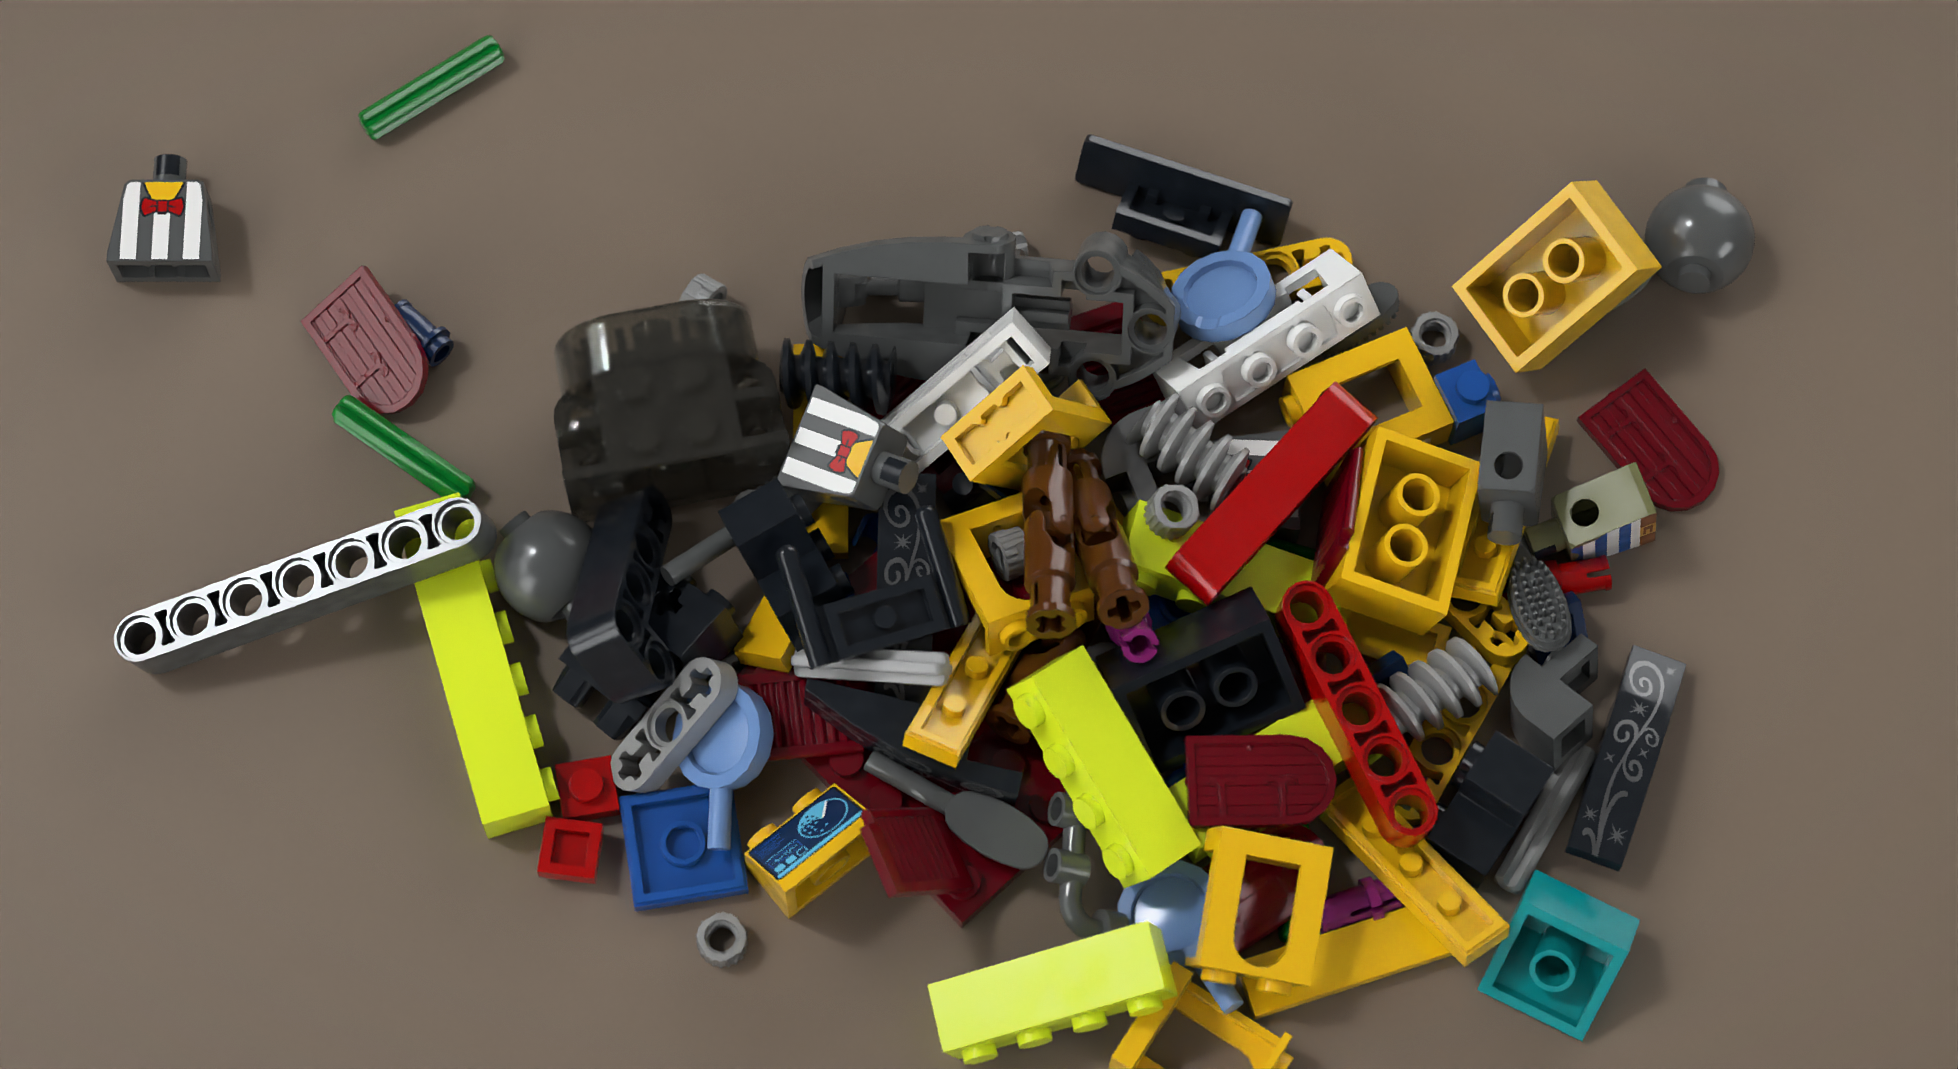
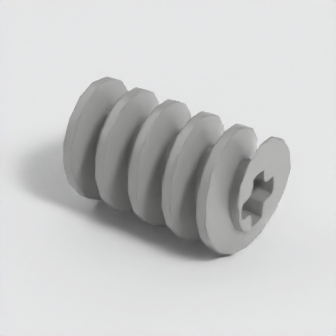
[1125,393,1250,512]
[1377,637,1498,742]

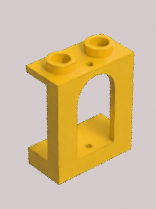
[1279,327,1454,487]
[941,365,1112,491]
[940,492,1094,656]
[1184,826,1334,996]
[1109,961,1294,1069]

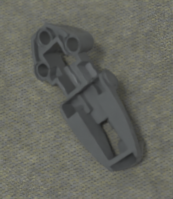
[801,225,1181,401]

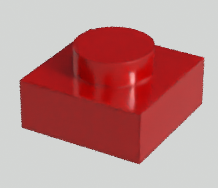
[554,755,621,821]
[537,816,604,884]

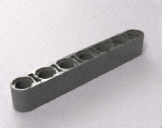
[114,497,497,675]

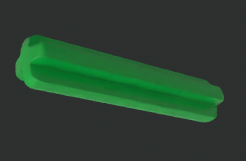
[358,35,504,140]
[332,395,476,499]

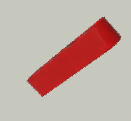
[1165,381,1379,606]
[1275,580,1438,848]

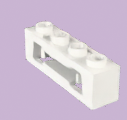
[1153,248,1381,429]
[881,307,1051,473]

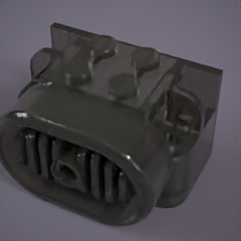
[554,299,790,523]

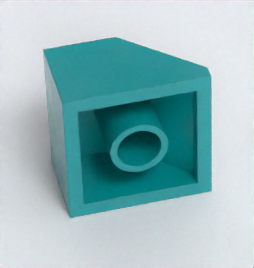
[1477,869,1640,1041]

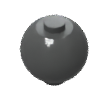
[1644,177,1755,294]
[494,510,593,623]

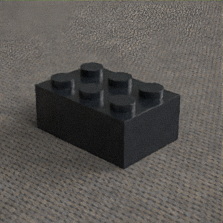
[1095,586,1307,774]

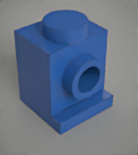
[1433,359,1501,446]

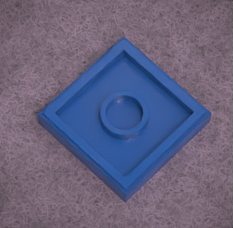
[618,785,749,912]

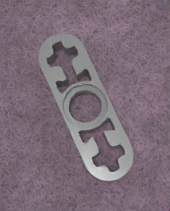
[610,657,738,793]

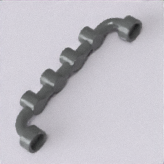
[1043,640,1130,939]

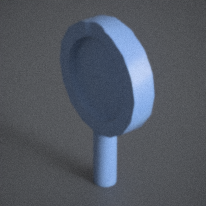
[1171,209,1276,343]
[672,684,774,851]
[1117,860,1243,1014]

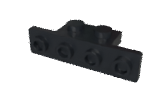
[1075,134,1293,258]

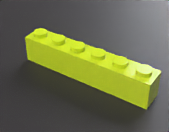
[394,492,560,839]

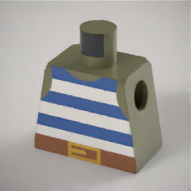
[1524,462,1657,562]

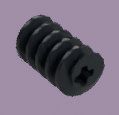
[779,338,897,416]

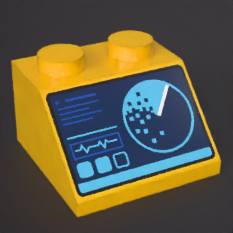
[744,783,870,919]

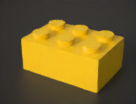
[1452,180,1662,373]
[1325,426,1480,636]

